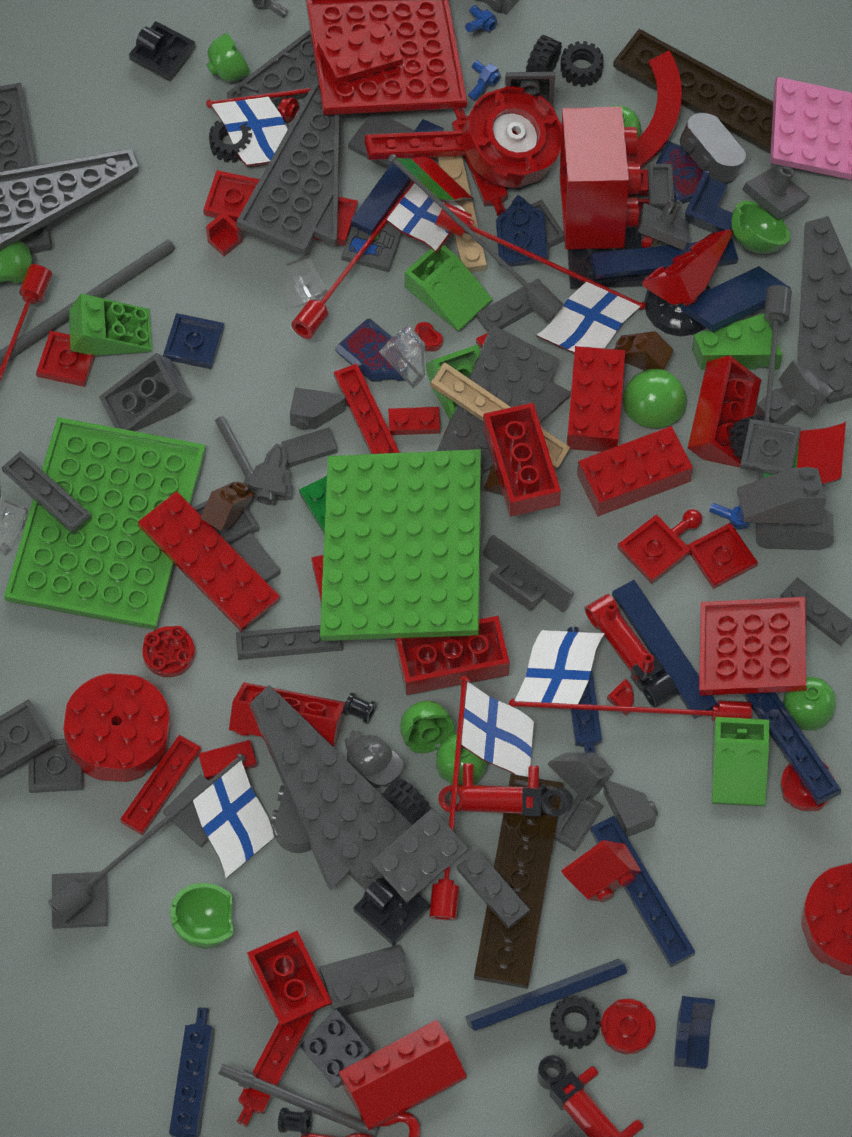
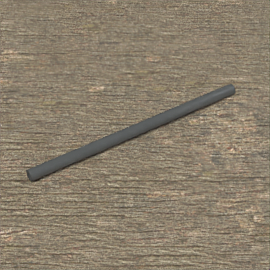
[0,239,175,365]

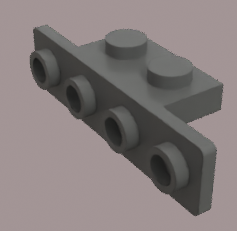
[483,535,574,612]

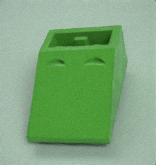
[404,245,493,332]
[69,293,152,356]
[712,717,769,806]

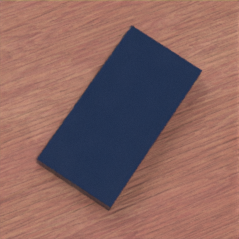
[681,266,791,332]

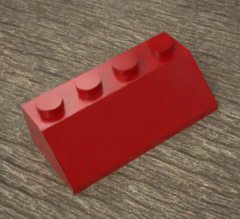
[688,355,761,467]
[229,682,345,748]
[339,1020,467,1131]

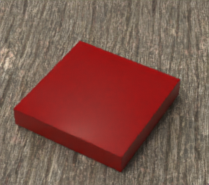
[36,331,95,387]
[687,522,758,589]

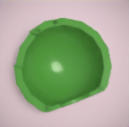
[731,201,790,255]
[0,240,32,284]
[622,369,687,428]
[170,882,233,949]

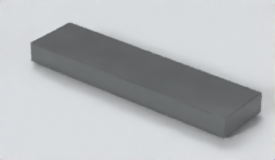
[2,451,91,535]
[236,625,342,660]

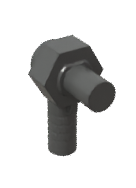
[251,0,288,18]

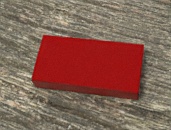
[198,740,257,780]

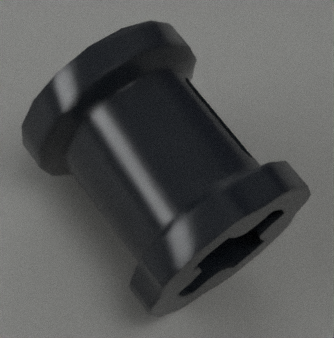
[343,692,377,724]
[278,1107,313,1136]

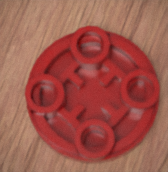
[142,626,195,678]

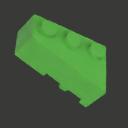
[692,313,783,370]

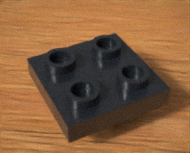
[129,21,196,80]
[353,877,430,946]
[300,1008,375,1088]

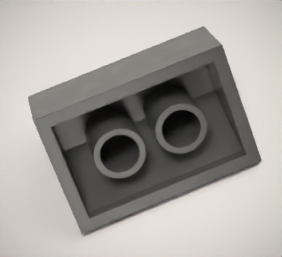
[320,945,414,1015]

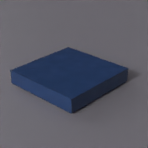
[163,313,225,369]

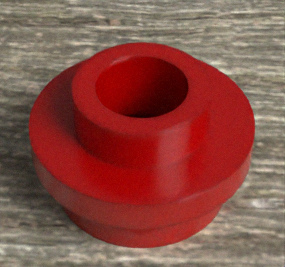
[278,98,300,122]

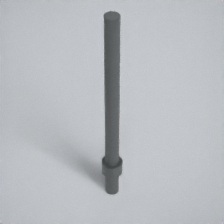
[218,1064,378,1137]

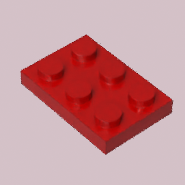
[317,23,403,84]

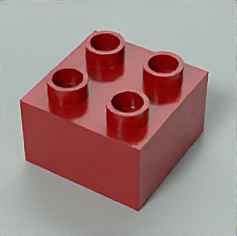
[559,107,641,249]

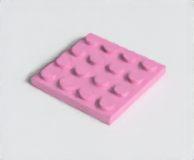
[770,77,852,180]

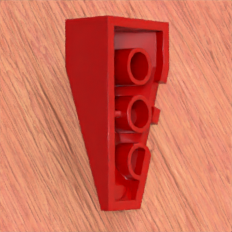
[642,229,733,305]

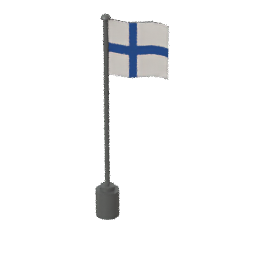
[48,754,274,922]

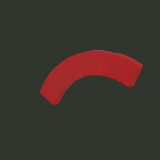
[627,51,682,169]

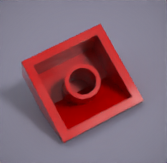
[561,840,641,902]

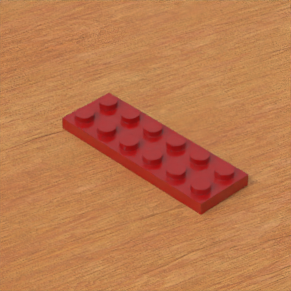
[203,170,358,246]
[138,491,280,632]

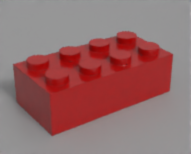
[567,346,625,452]
[483,402,561,517]
[577,426,693,517]
[395,616,510,695]

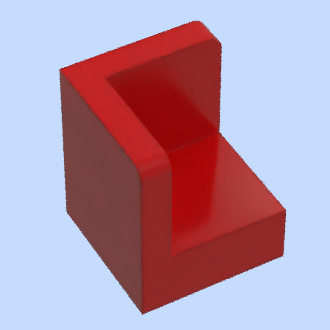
[206,212,242,257]

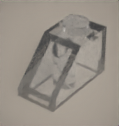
[380,325,427,389]

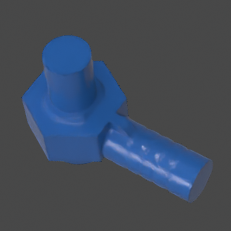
[465,5,497,32]
[468,60,501,101]
[709,503,750,529]

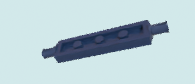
[567,627,602,753]
[169,1007,215,1137]

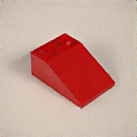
[247,930,332,1027]

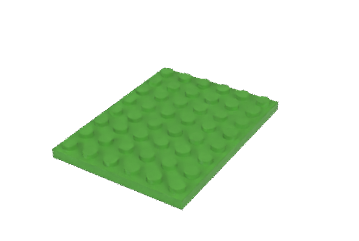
[4,417,206,630]
[320,449,482,641]

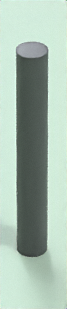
[215,416,253,478]

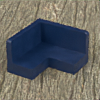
[685,170,733,239]
[674,996,715,1069]

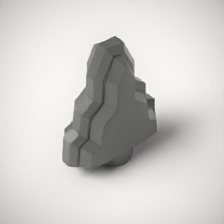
[243,444,293,505]

